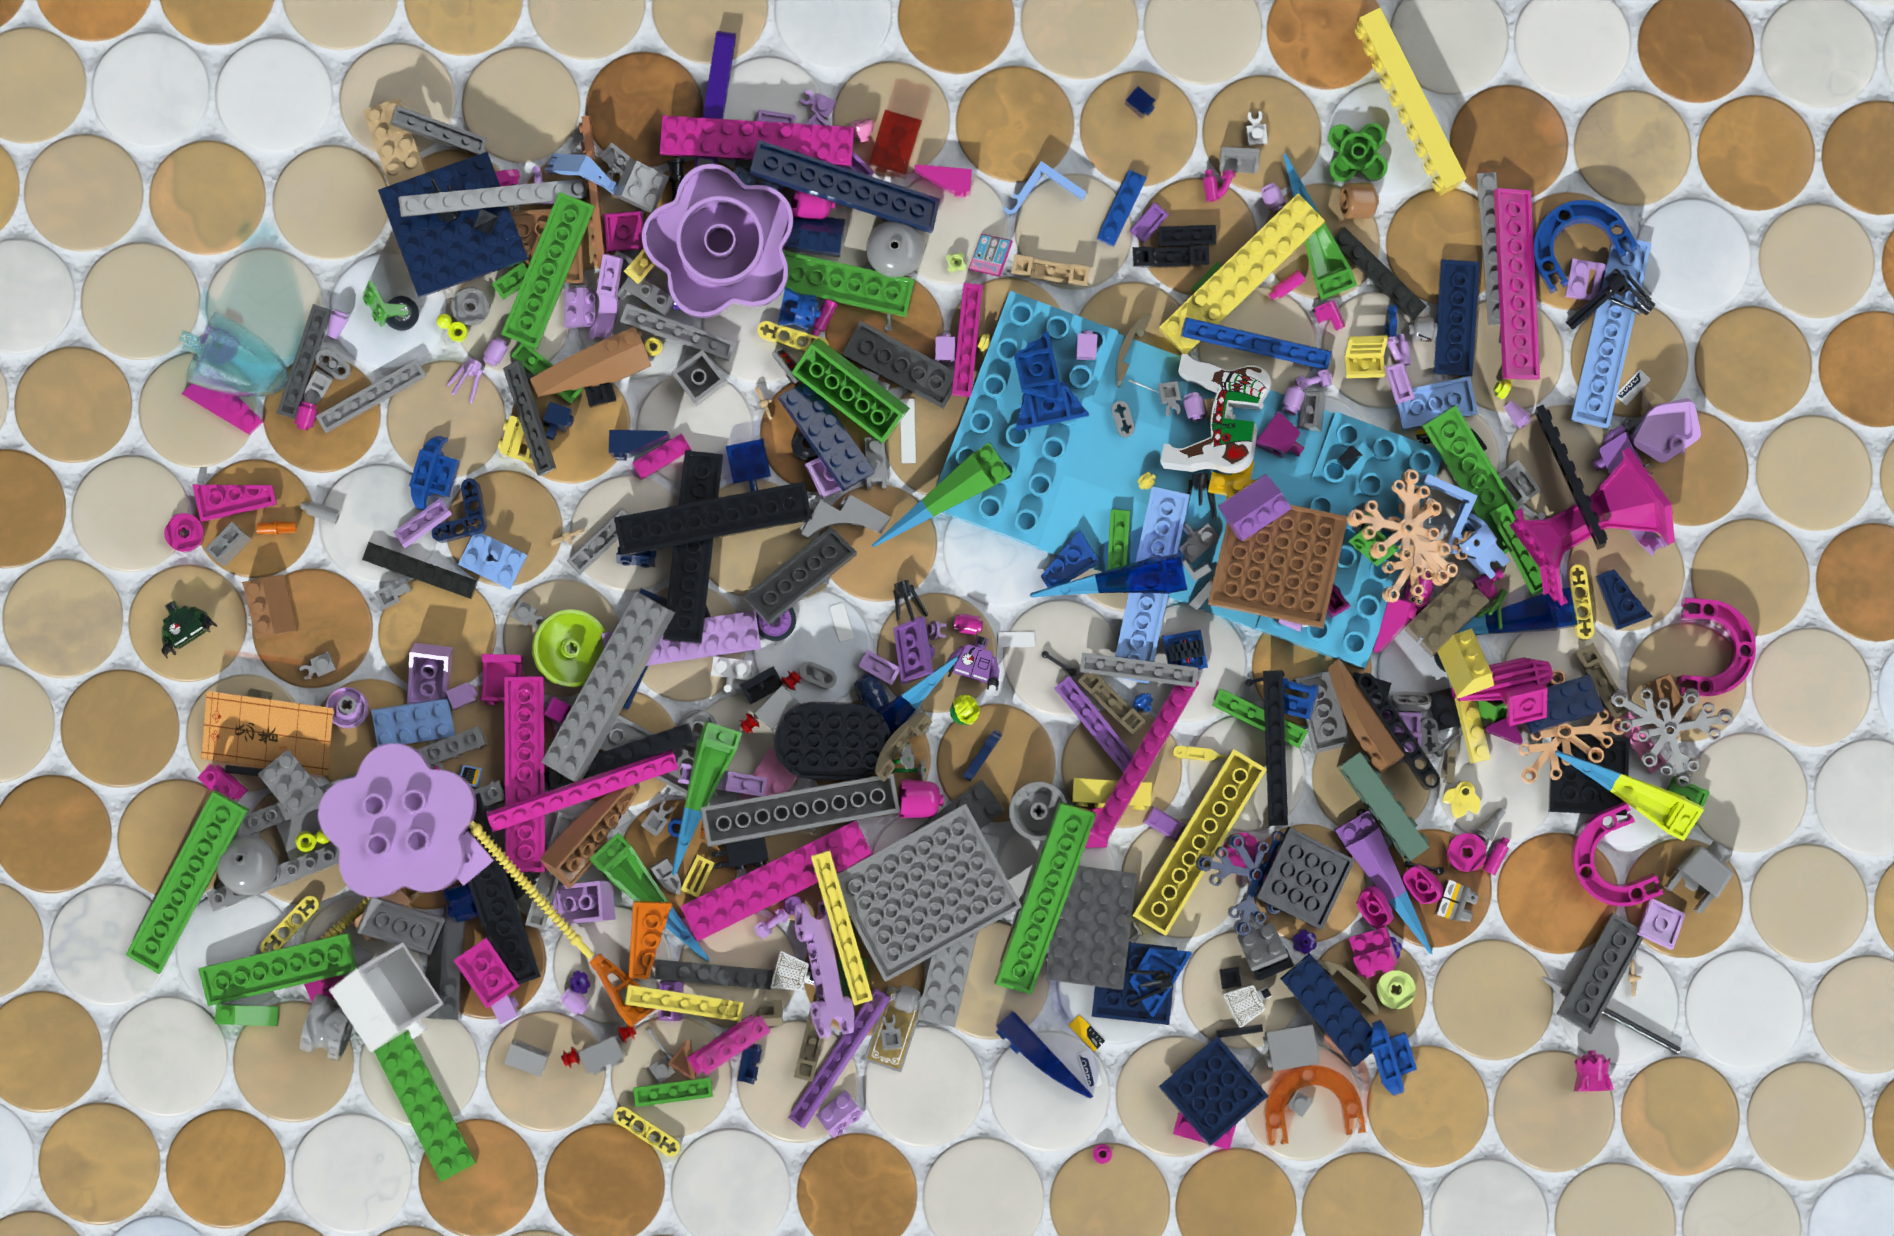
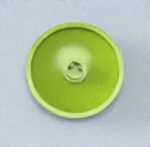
[532,609,606,687]

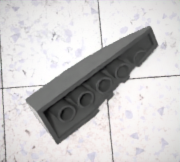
[425,901,467,1020]

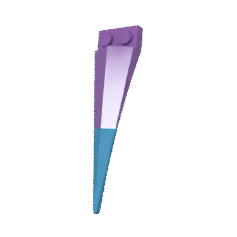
[1334,810,1433,954]

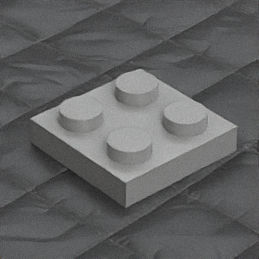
[1237,922,1288,972]

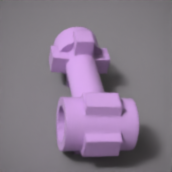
[1295,370,1333,390]
[754,908,790,939]

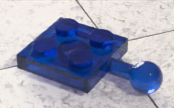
[726,438,771,491]

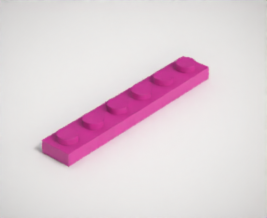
[951,283,983,398]

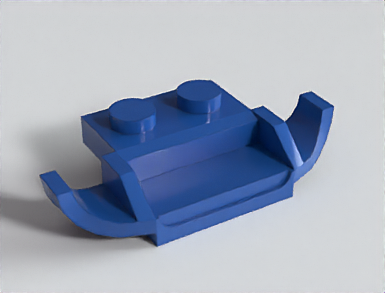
[409,436,460,511]
[1370,1020,1417,1096]

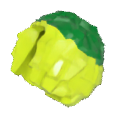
[950,694,980,725]

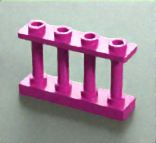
[686,1014,770,1075]

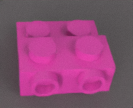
[1349,926,1399,978]

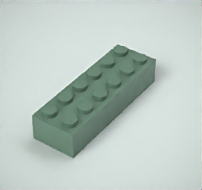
[1337,752,1429,861]

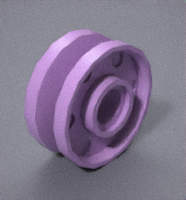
[326,687,369,729]

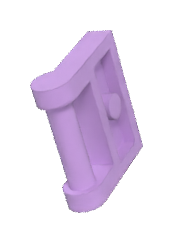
[1565,258,1606,301]

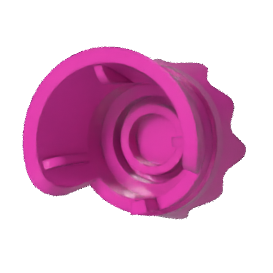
[1573,1050,1614,1092]

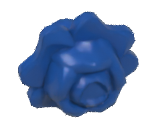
[1132,693,1154,712]

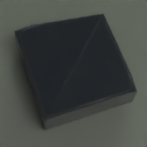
[473,209,499,236]
[1337,445,1362,470]

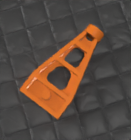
[589,953,657,1028]

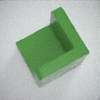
[1478,700,1507,723]

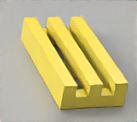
[681,854,715,898]

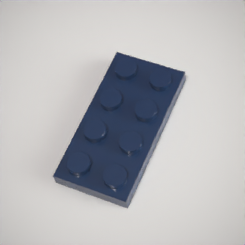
[1526,674,1604,734]

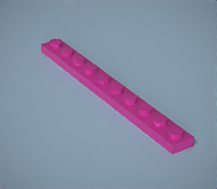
[1090,681,1199,843]
[486,750,679,832]

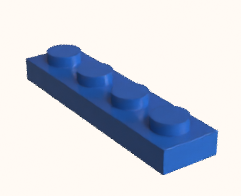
[1097,170,1147,247]

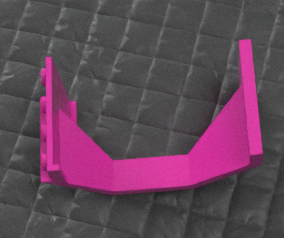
[1509,447,1675,606]

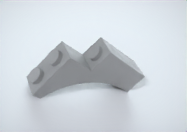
[800,495,891,539]

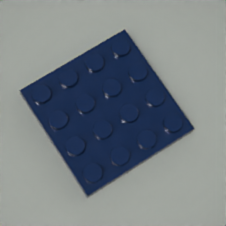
[1091,942,1177,1025]
[1158,1036,1269,1147]

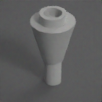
[1476,808,1506,841]

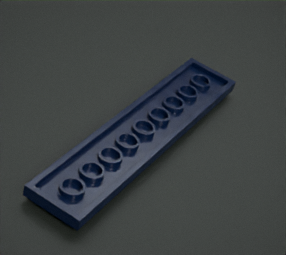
[749,140,940,234]

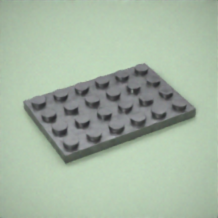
[1045,866,1137,990]

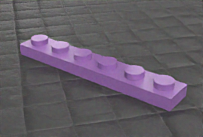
[1054,676,1134,773]

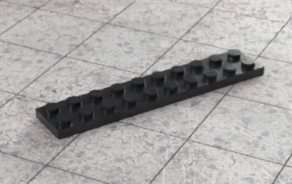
[663,450,723,645]
[614,481,812,556]
[464,792,541,984]

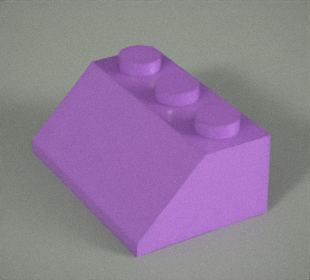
[1218,474,1292,541]

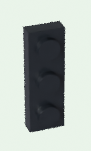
[1158,225,1216,247]

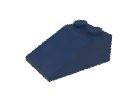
[609,430,670,461]

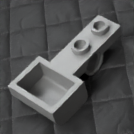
[596,250,674,316]

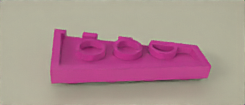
[182,367,263,435]
[192,484,277,522]

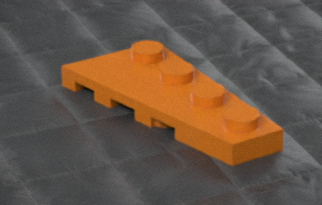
[628,901,672,979]

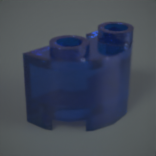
[443,882,479,923]

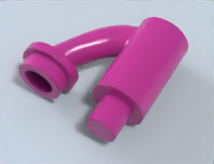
[1203,169,1236,202]

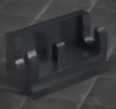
[740,666,784,704]
[1253,946,1294,981]

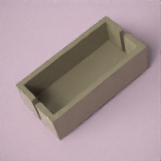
[1405,574,1489,657]

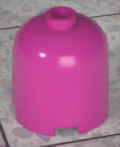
[791,190,835,219]
[899,779,943,818]

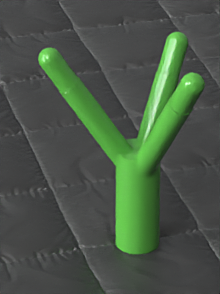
[1477,589,1507,630]

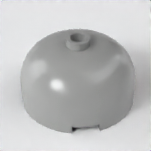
[866,221,924,277]
[217,835,278,895]

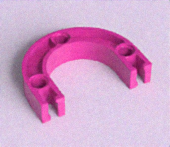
[1678,598,1756,697]
[1571,802,1664,906]

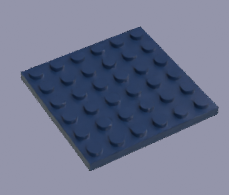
[378,152,528,298]

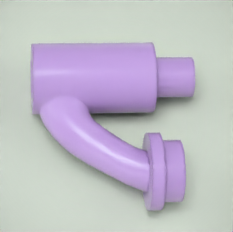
[1386,334,1411,366]

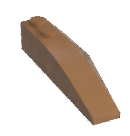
[530,326,651,397]
[1328,658,1405,772]
[540,785,638,889]

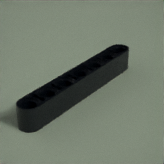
[1356,673,1440,790]

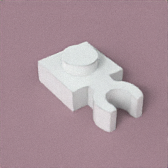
[1246,111,1268,146]

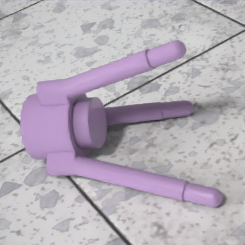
[447,357,483,403]

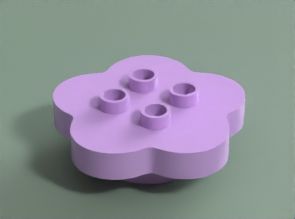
[642,164,793,318]
[318,743,477,897]

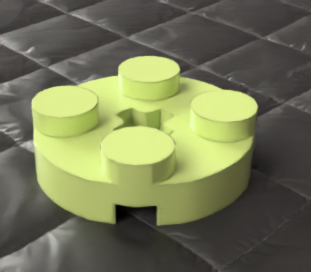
[1376,970,1415,1009]

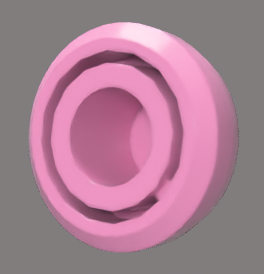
[847,119,874,142]

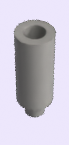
[301,501,340,524]

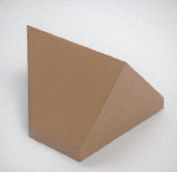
[668,1039,697,1079]

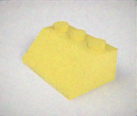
[1438,628,1494,699]

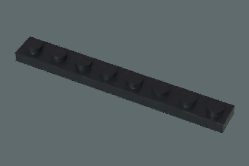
[1535,404,1608,550]
[1263,670,1288,826]
[544,723,695,791]

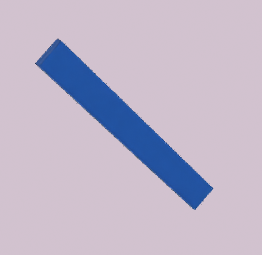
[1180,317,1332,370]

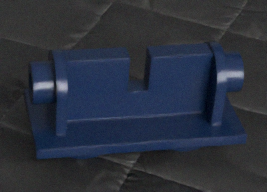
[616,547,657,568]
[737,1044,763,1084]

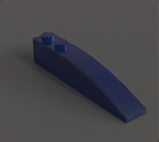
[996,1010,1093,1099]

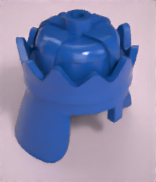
[777,287,821,330]

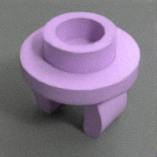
[927,620,947,640]

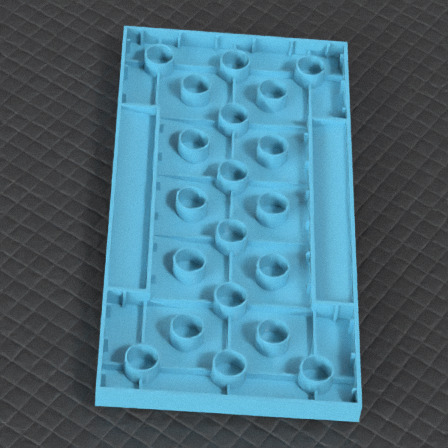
[937,291,1442,670]

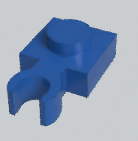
[1384,305,1397,337]

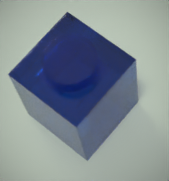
[1125,86,1156,119]

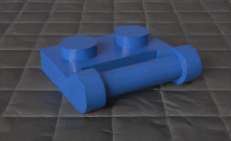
[1283,677,1319,720]

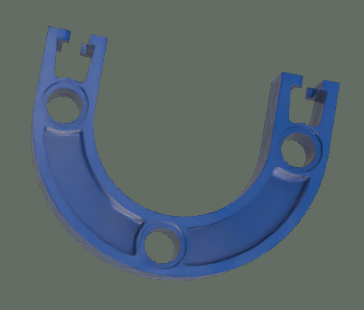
[1534,200,1638,294]

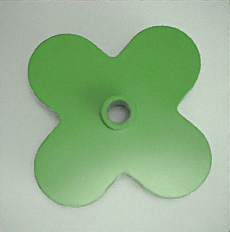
[1327,123,1388,183]

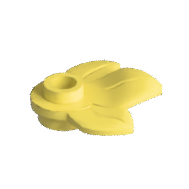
[1442,781,1481,818]

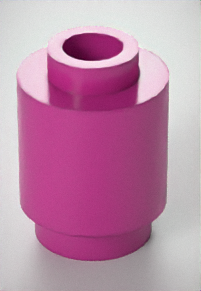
[294,401,317,431]
[954,614,983,636]

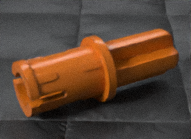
[257,520,297,536]

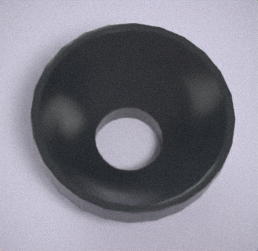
[791,430,819,462]

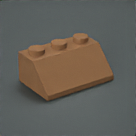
[242,575,298,640]
[1641,674,1692,734]

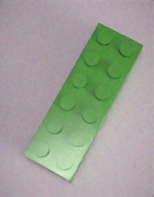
[791,338,910,443]

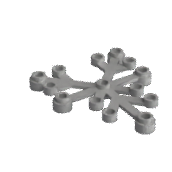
[1612,688,1734,787]

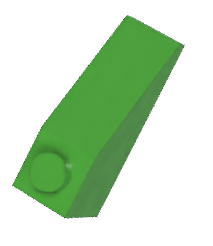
[215,1004,279,1026]

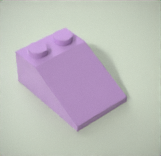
[407,642,453,704]
[552,881,616,925]

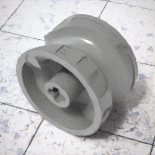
[1009,782,1067,841]
[300,993,353,1061]

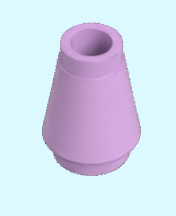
[327,309,349,339]
[1504,400,1532,429]

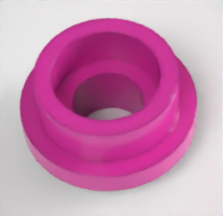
[1093,1144,1112,1164]

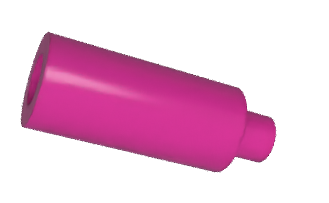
[1268,270,1305,300]
[811,299,838,336]
[1482,837,1510,876]

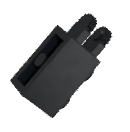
[712,837,769,871]

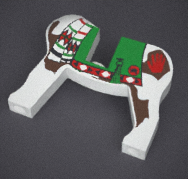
[1160,354,1271,473]

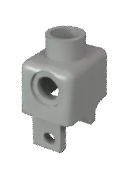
[1664,841,1733,914]

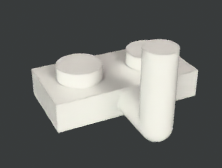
[711,656,752,693]

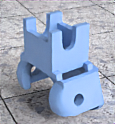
[1456,513,1510,579]

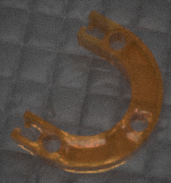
[1263,1065,1366,1146]

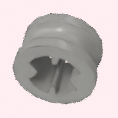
[338,696,357,714]

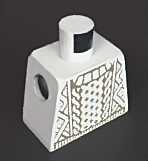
[771,951,814,991]
[1222,984,1272,1028]

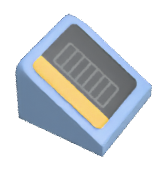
[460,765,483,787]

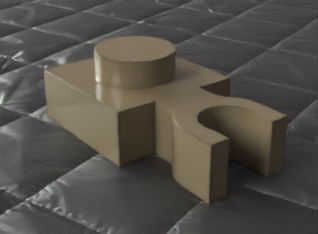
[1441,749,1456,783]

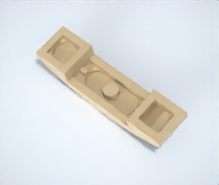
[1011,254,1090,286]

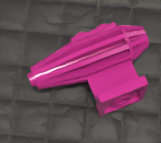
[1452,657,1553,726]

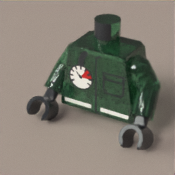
[161,601,217,658]

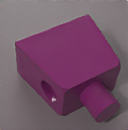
[1255,411,1305,458]

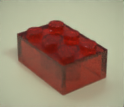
[869,109,922,179]

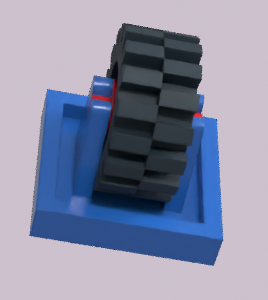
[1162,629,1208,669]

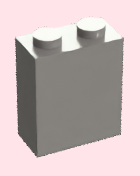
[1263,1024,1320,1071]

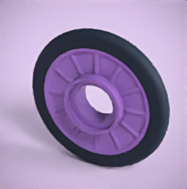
[756,607,796,641]

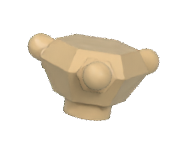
[1640,386,1667,417]

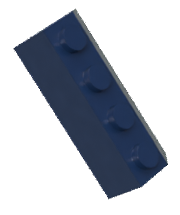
[783,217,845,257]

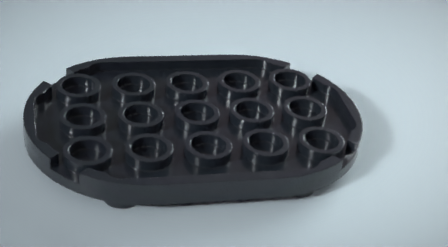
[774,702,891,780]

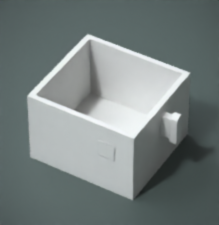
[330,943,444,1052]

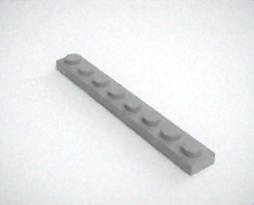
[1476,172,1500,326]

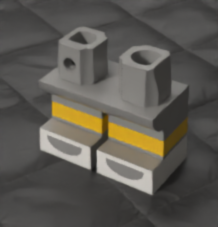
[1435,880,1479,922]

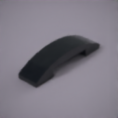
[1132,245,1210,268]

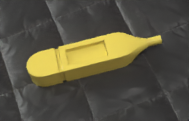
[1173,746,1226,761]

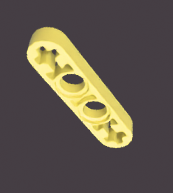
[757,321,829,352]
[1568,565,1594,640]
[260,896,320,953]
[613,1106,680,1156]

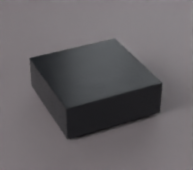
[1219,967,1242,989]

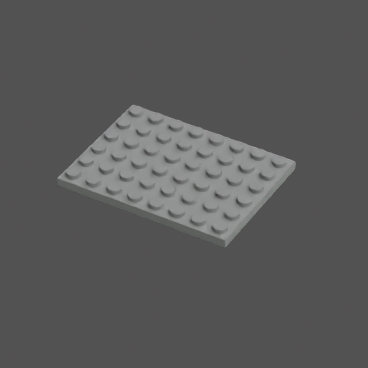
[837,804,1022,982]

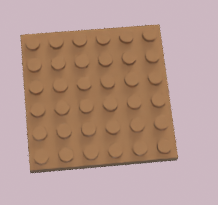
[1208,504,1348,628]

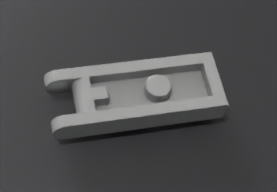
[865,437,886,490]

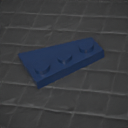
[1595,569,1653,631]

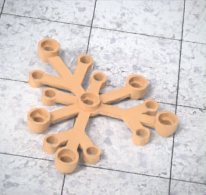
[1347,469,1451,586]
[1382,485,1478,602]
[1519,670,1627,784]

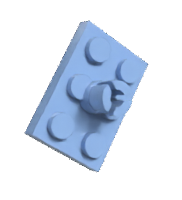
[458,533,528,590]

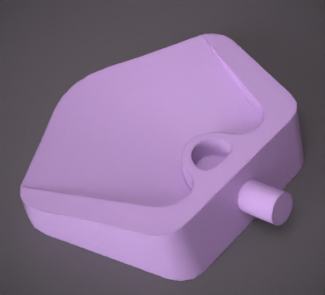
[1631,398,1701,463]

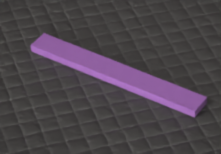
[788,987,891,1129]

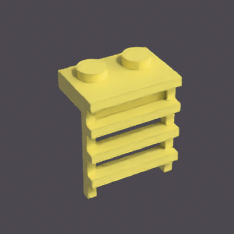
[1344,336,1388,378]
[498,415,548,464]

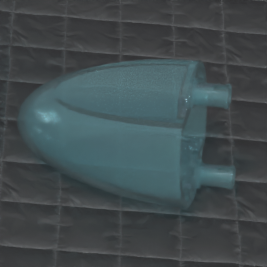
[178,312,289,397]

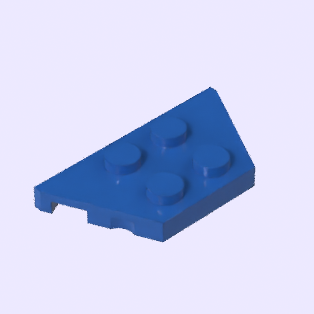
[1014,331,1064,401]
[1015,381,1089,432]
[1129,948,1192,1017]

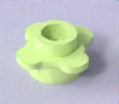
[946,252,966,273]

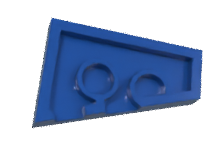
[1041,530,1100,588]

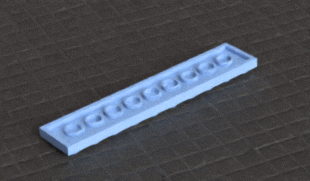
[1570,238,1652,429]
[1115,486,1190,684]

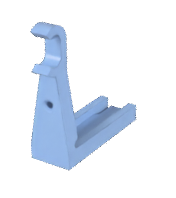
[545,154,617,195]
[1003,161,1087,214]
[1419,474,1477,554]

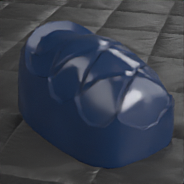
[854,674,889,714]

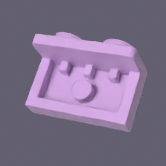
[564,287,596,328]
[816,1090,864,1138]

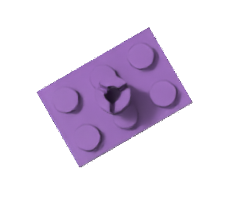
[893,617,935,684]

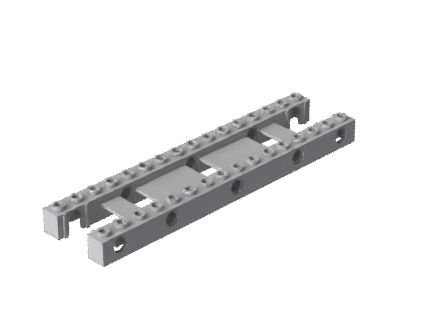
[186,726,505,911]

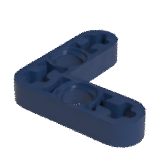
[432,478,487,543]
[962,729,1003,782]

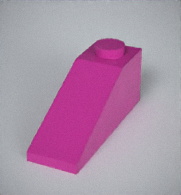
[914,165,972,198]
[1373,596,1417,653]

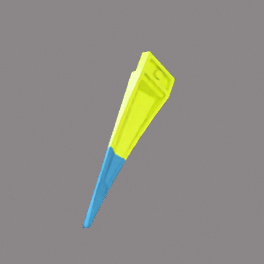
[1555,751,1704,841]

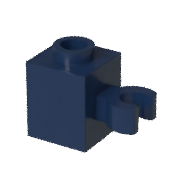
[543,402,574,441]

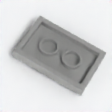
[258,749,325,819]

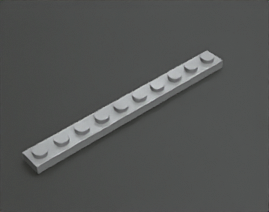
[398,178,587,217]

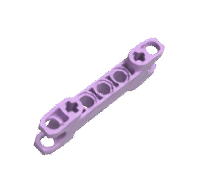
[795,900,854,1039]

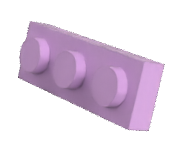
[394,498,452,548]

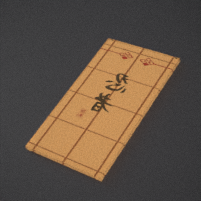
[201,691,334,776]

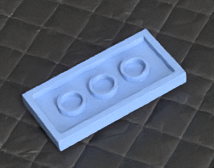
[1397,376,1478,430]
[371,698,455,747]

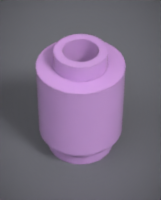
[1261,183,1286,213]
[482,337,508,367]
[1281,385,1305,416]
[1183,392,1207,423]
[560,987,589,1015]

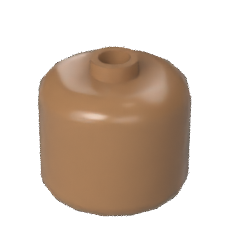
[1340,182,1379,219]

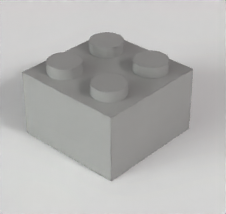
[613,160,669,212]
[672,350,727,406]

